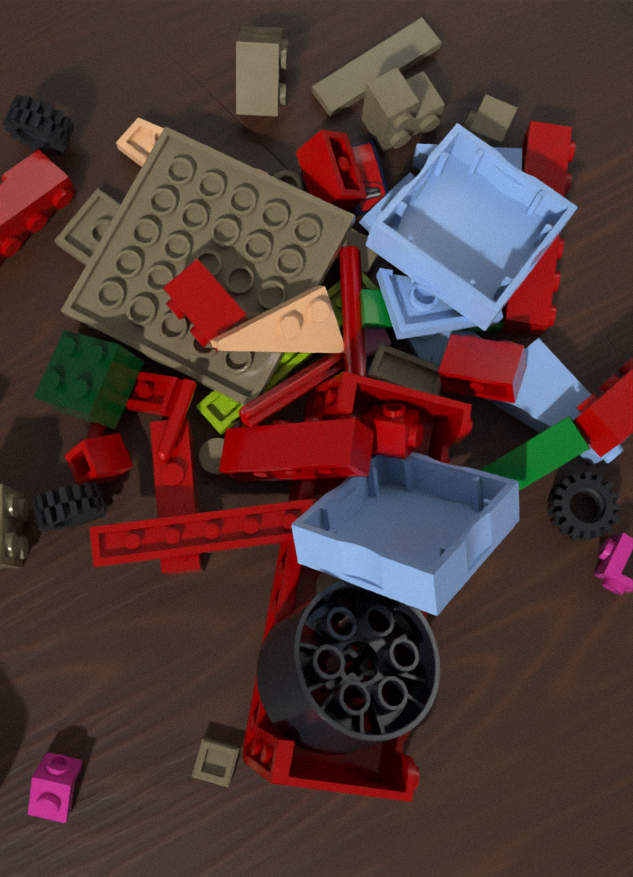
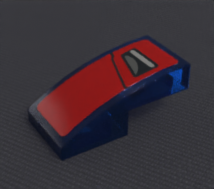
[351,140,389,216]

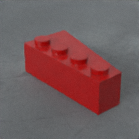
[0,149,76,263]
[573,357,633,457]

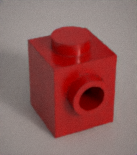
[362,403,424,460]
[64,433,133,485]

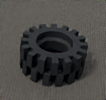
[3,95,74,156]
[547,472,621,541]
[32,482,107,531]

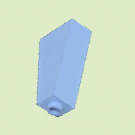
[484,338,629,465]

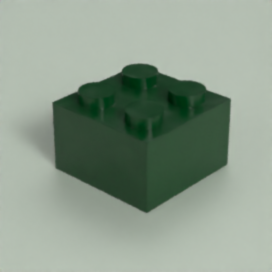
[34,330,144,429]

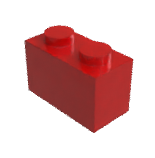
[296,130,367,212]
[163,259,249,352]
[438,334,527,403]

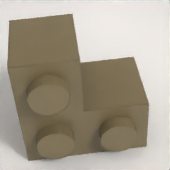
[236,26,289,116]
[362,67,445,152]

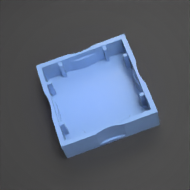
[366,123,578,331]
[291,452,519,616]

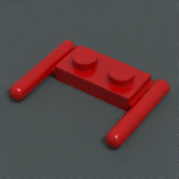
[87,372,197,460]

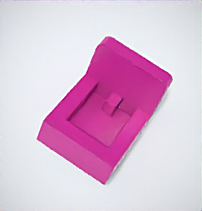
[593,533,633,595]
[28,753,82,823]

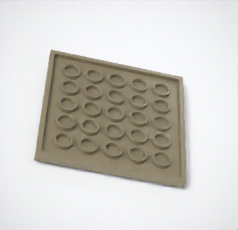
[61,126,356,406]

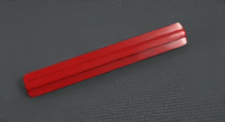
[339,245,367,377]
[239,353,345,427]

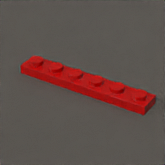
[89,497,322,568]

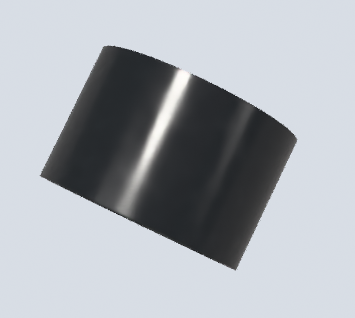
[257,580,440,755]

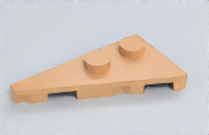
[210,285,344,353]

